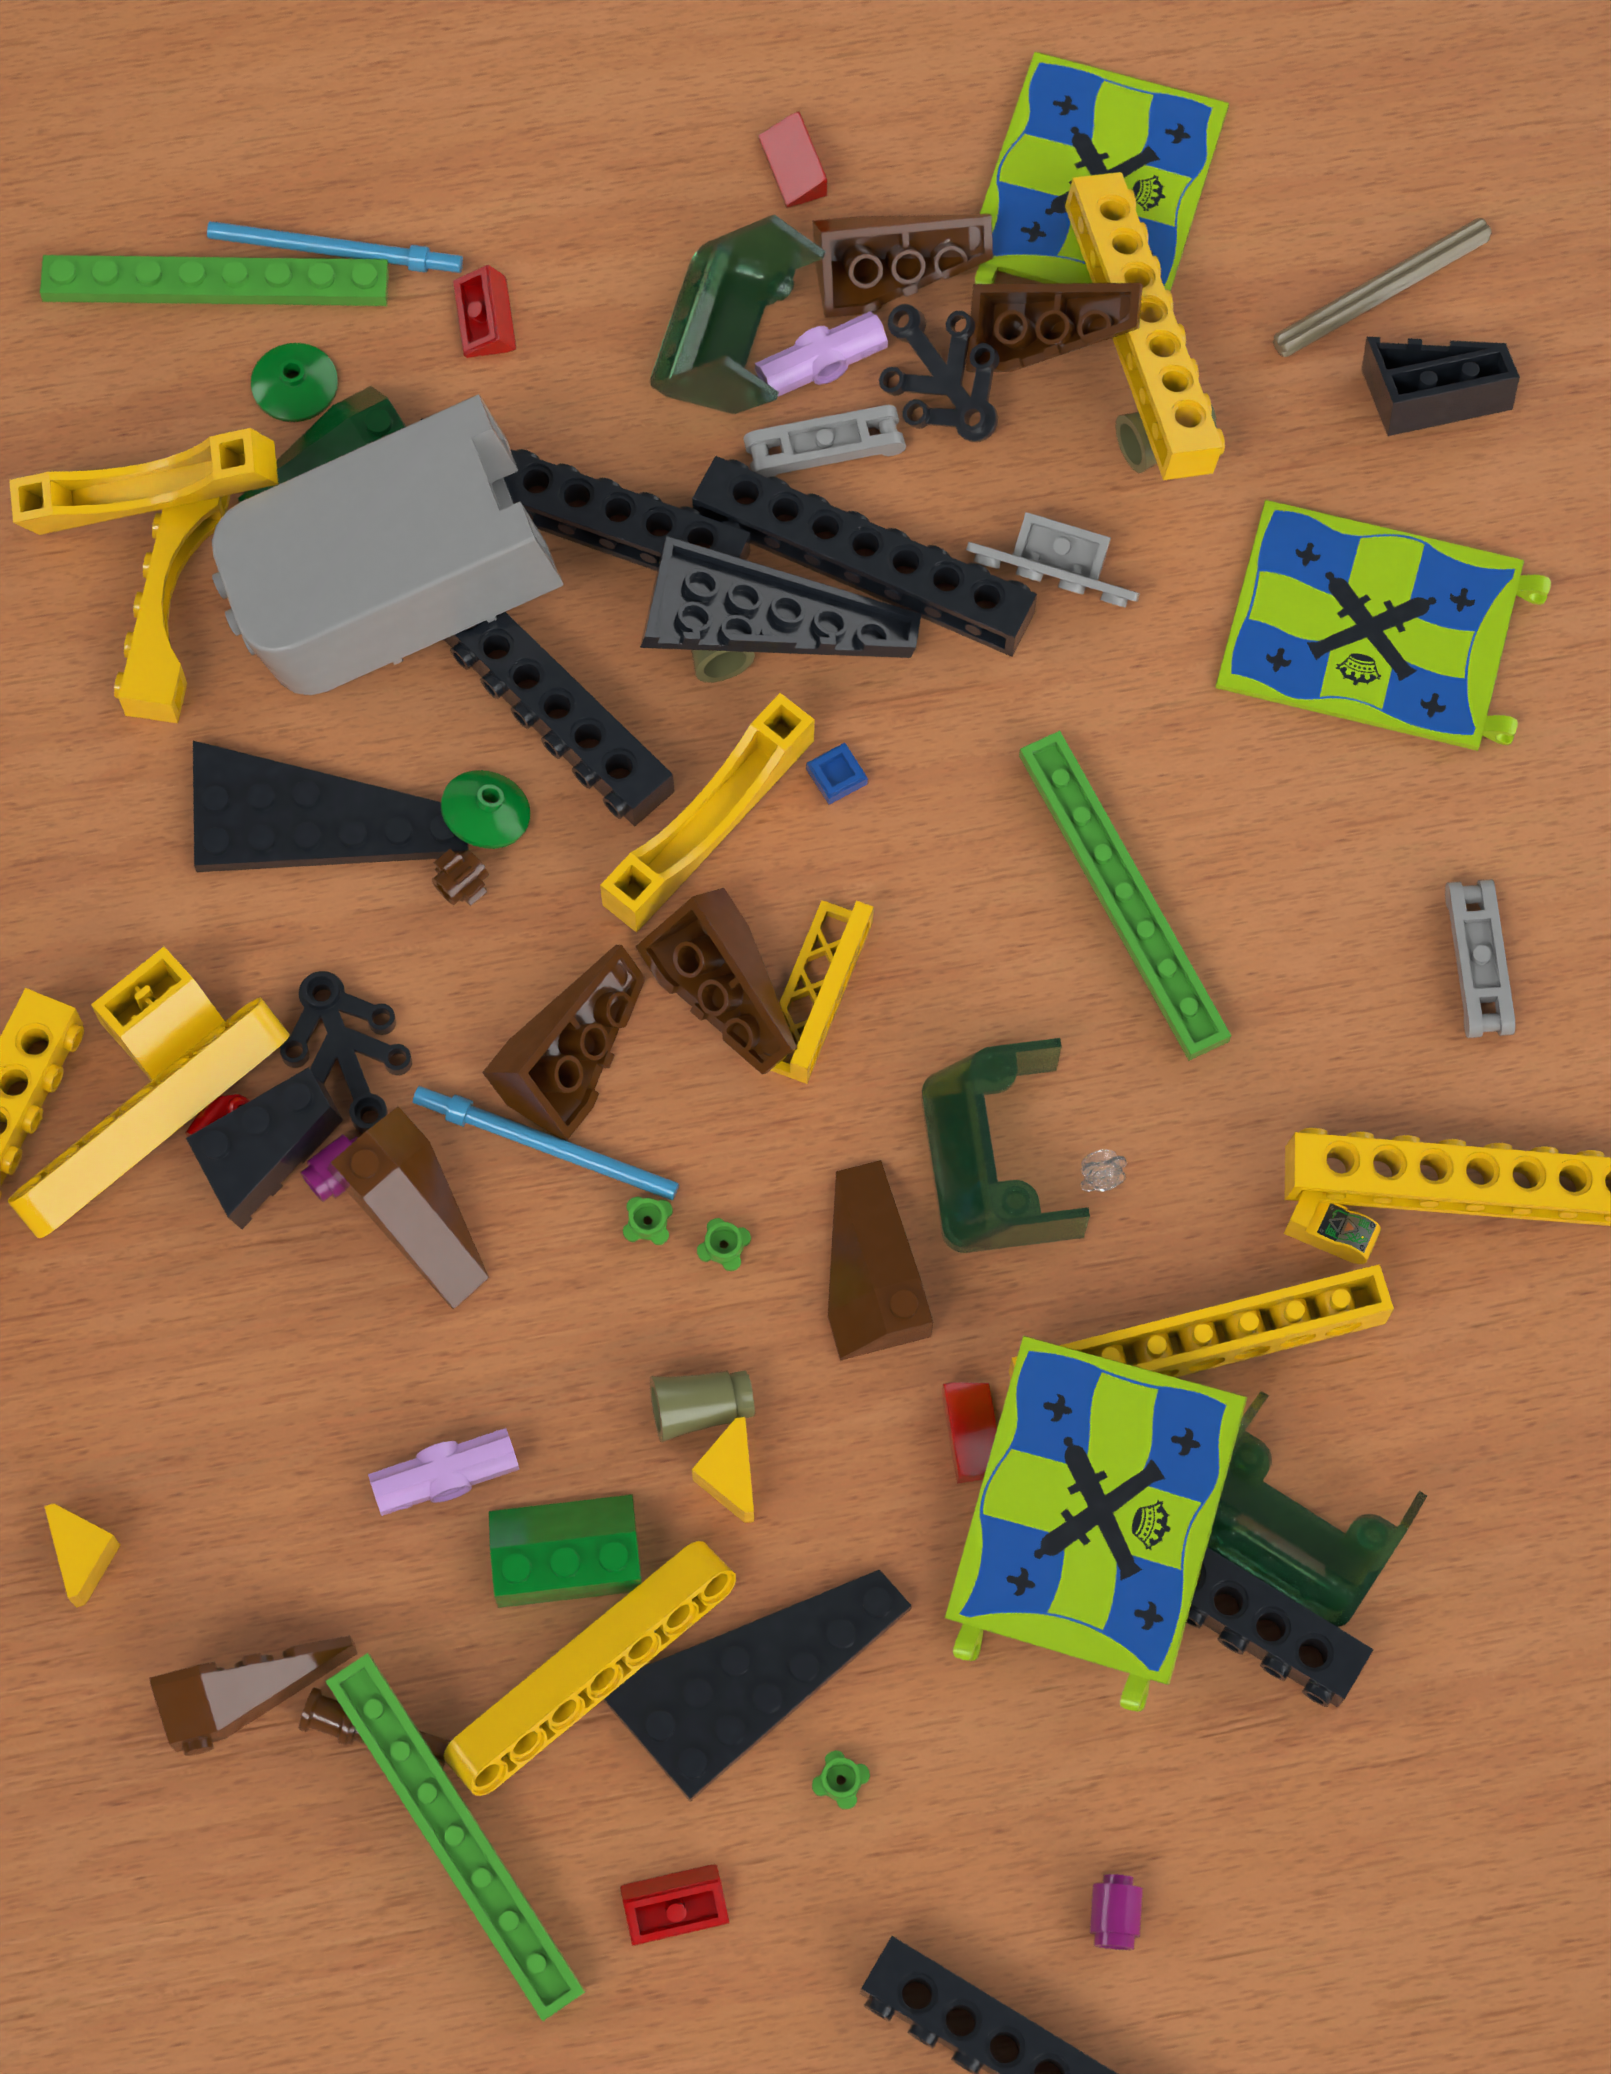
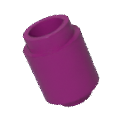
[300,1134,358,1202]
[1090,1874,1143,1950]

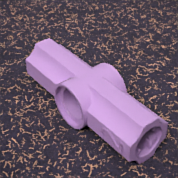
[755,311,888,400]
[368,1428,520,1516]

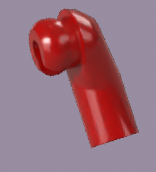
[185,1094,249,1136]

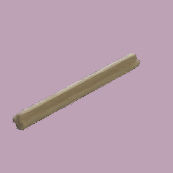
[1273,218,1492,357]

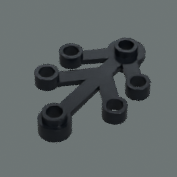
[879,304,1000,442]
[280,971,412,1133]

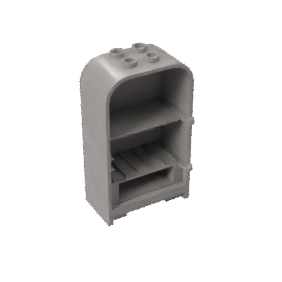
[212,394,563,695]

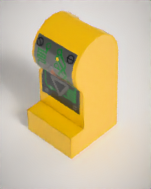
[1284,1190,1381,1265]

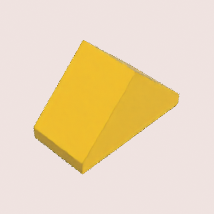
[692,1417,754,1523]
[44,1503,121,1608]

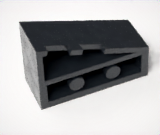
[1361,336,1520,436]
[186,1067,343,1229]

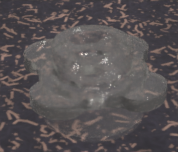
[1080,1149,1127,1192]

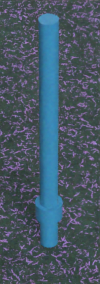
[207,221,463,273]
[413,1086,679,1201]

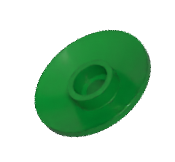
[251,343,338,422]
[441,770,531,849]

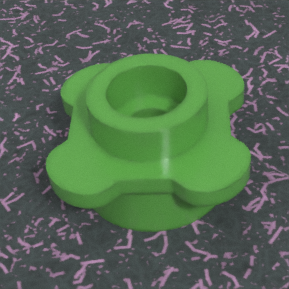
[623,1197,673,1245]
[697,1218,751,1271]
[812,1751,870,1810]

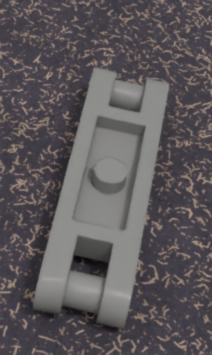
[743,405,906,478]
[1445,879,1515,1038]

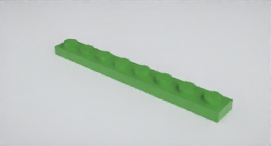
[40,255,389,306]
[1019,731,1231,1061]
[326,1653,586,2021]

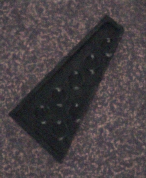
[640,536,922,658]
[193,741,469,872]
[603,1569,912,1802]

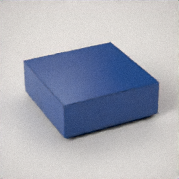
[806,743,868,805]

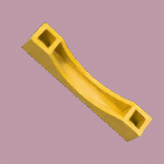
[9,428,278,535]
[114,495,231,724]
[600,693,815,933]

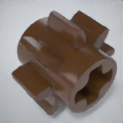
[432,849,489,906]

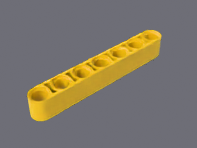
[8,997,290,1238]
[444,1541,736,1796]

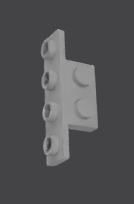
[966,512,1140,608]

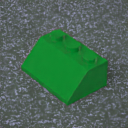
[489,1495,642,1608]

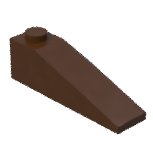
[813,214,993,318]
[966,283,1143,372]
[635,888,797,1075]
[482,945,646,1140]
[327,1106,489,1309]
[828,1160,933,1361]
[149,1636,357,1756]

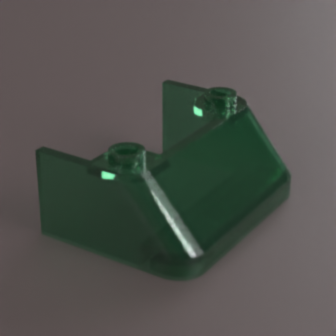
[650,214,826,414]
[921,1038,1090,1253]
[1207,1391,1427,1627]

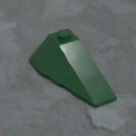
[238,386,406,503]

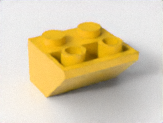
[91,946,225,1081]

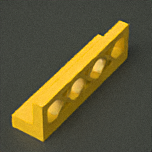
[770,900,874,1084]

